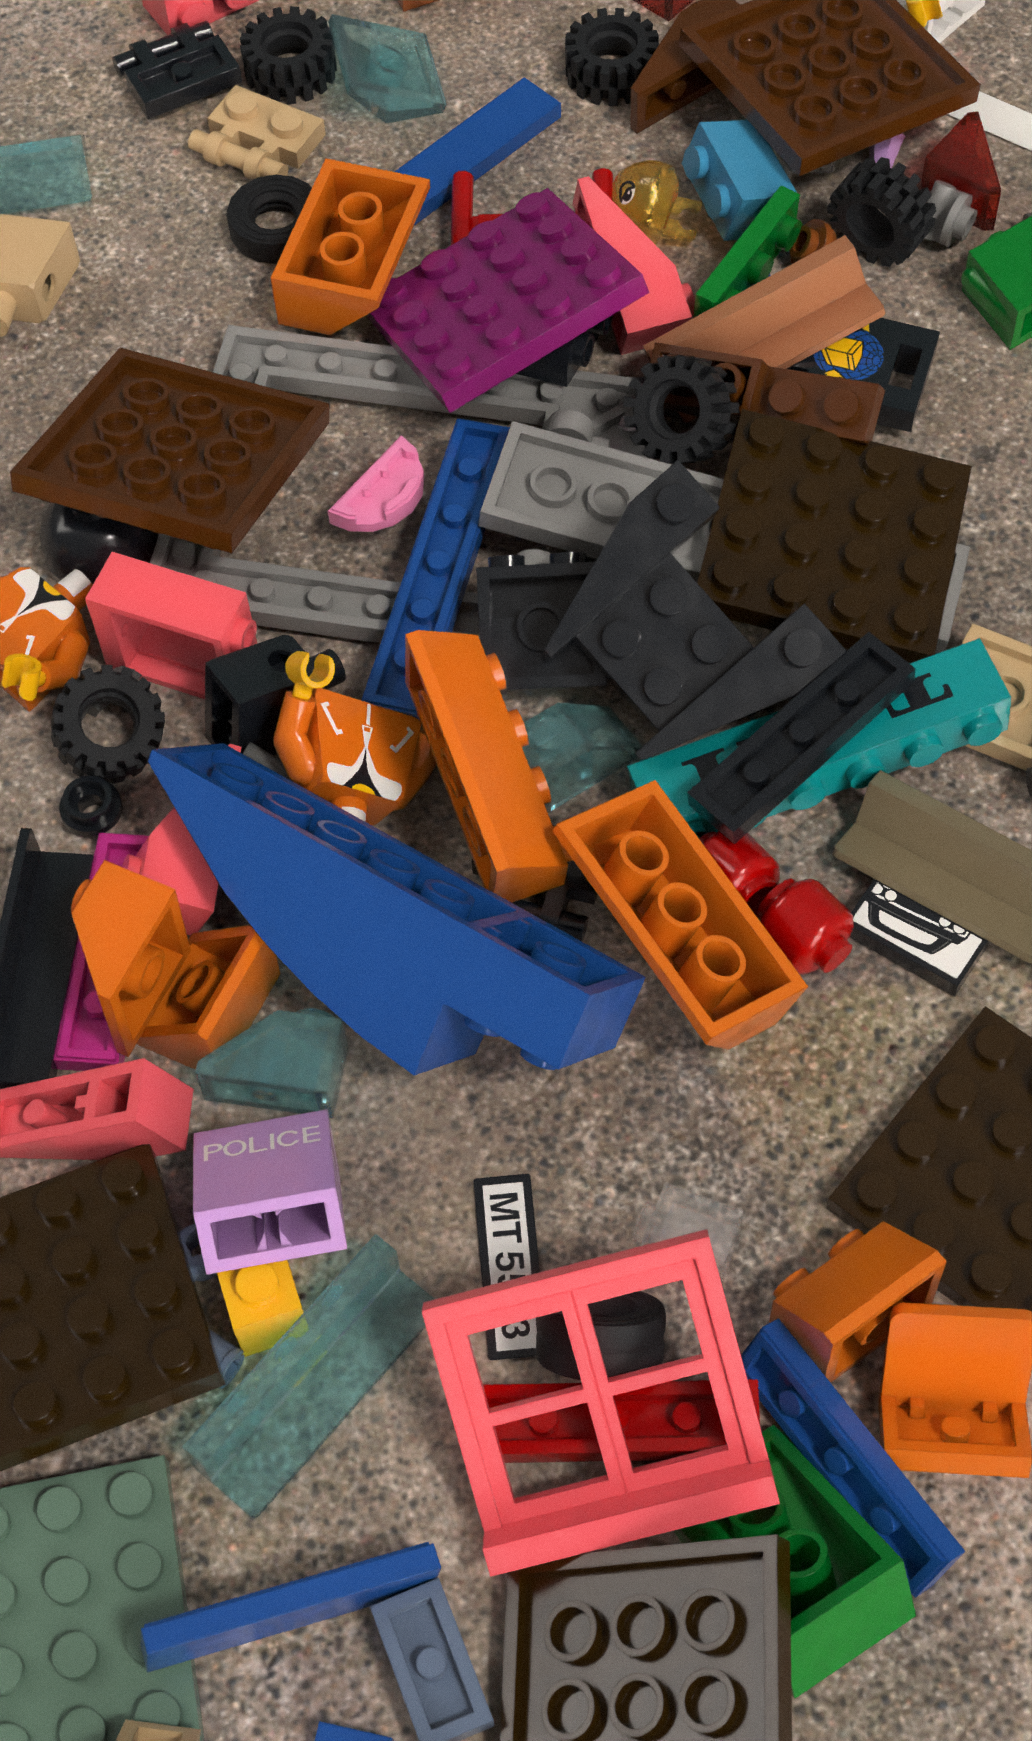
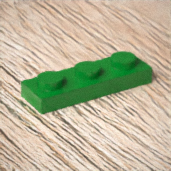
[693,186,802,318]

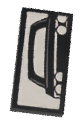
[850,879,989,996]

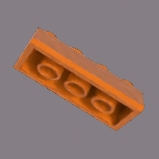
[405,630,573,903]
[553,780,808,1050]

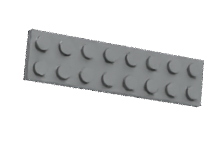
[479,421,970,653]

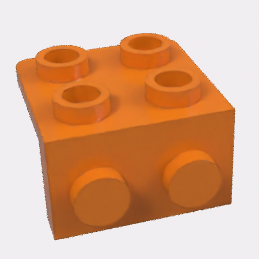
[878,1303,1032,1478]

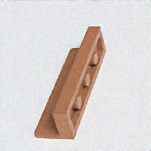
[643,235,886,423]

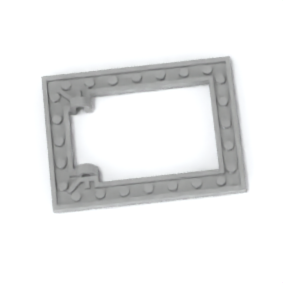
[150,325,666,643]

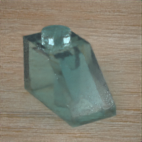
[522,703,642,813]
[195,1008,349,1118]

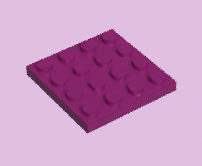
[367,188,650,413]

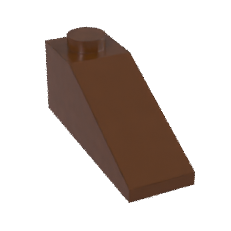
[630,0,740,134]

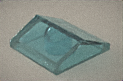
[328,14,447,124]

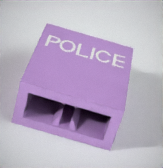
[193,1109,347,1275]

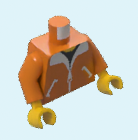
[0,567,93,712]
[273,651,436,825]

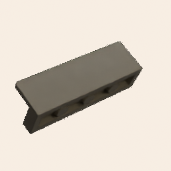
[832,770,1032,965]

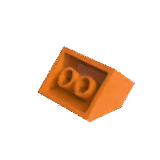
[270,158,430,335]

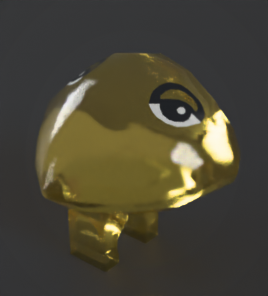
[612,160,702,245]

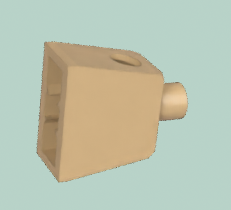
[0,214,80,337]

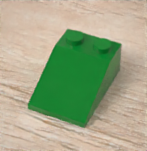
[674,1424,916,1699]

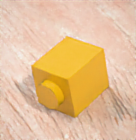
[217,1260,311,1357]

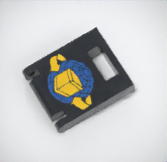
[787,318,940,432]

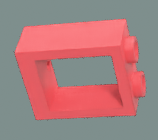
[85,552,257,699]

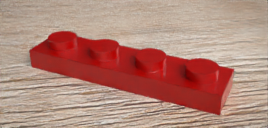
[483,1379,760,1463]

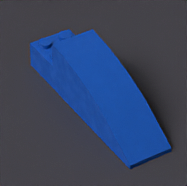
[148,744,646,1076]

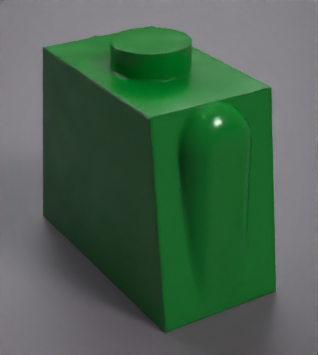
[961,216,1032,350]

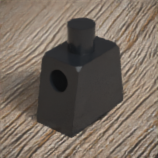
[205,635,346,756]

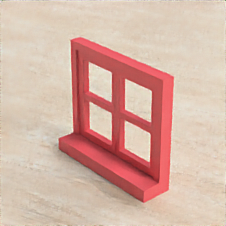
[422,1229,780,1577]

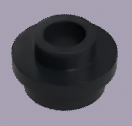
[59,776,123,836]

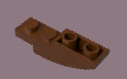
[650,342,885,445]

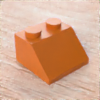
[71,860,191,1057]
[769,1221,947,1383]

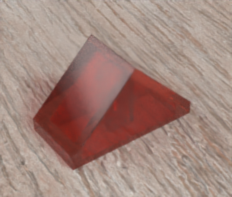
[920,111,1001,231]

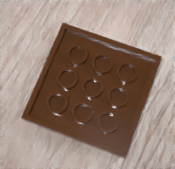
[679,0,981,176]
[10,347,330,554]

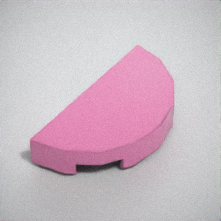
[327,435,424,532]

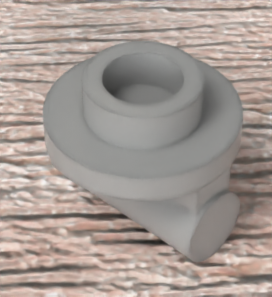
[924,180,977,247]

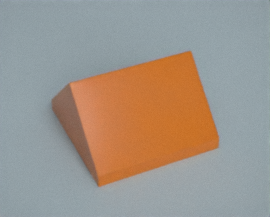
[137,925,281,1080]

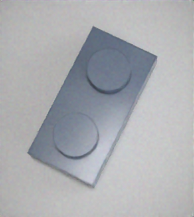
[370,1578,495,1741]

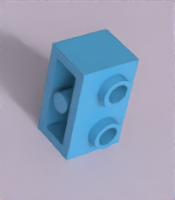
[681,120,797,241]

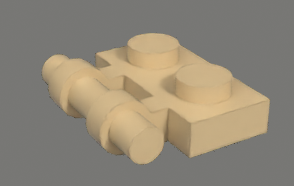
[188,85,326,180]

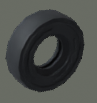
[226,175,312,264]

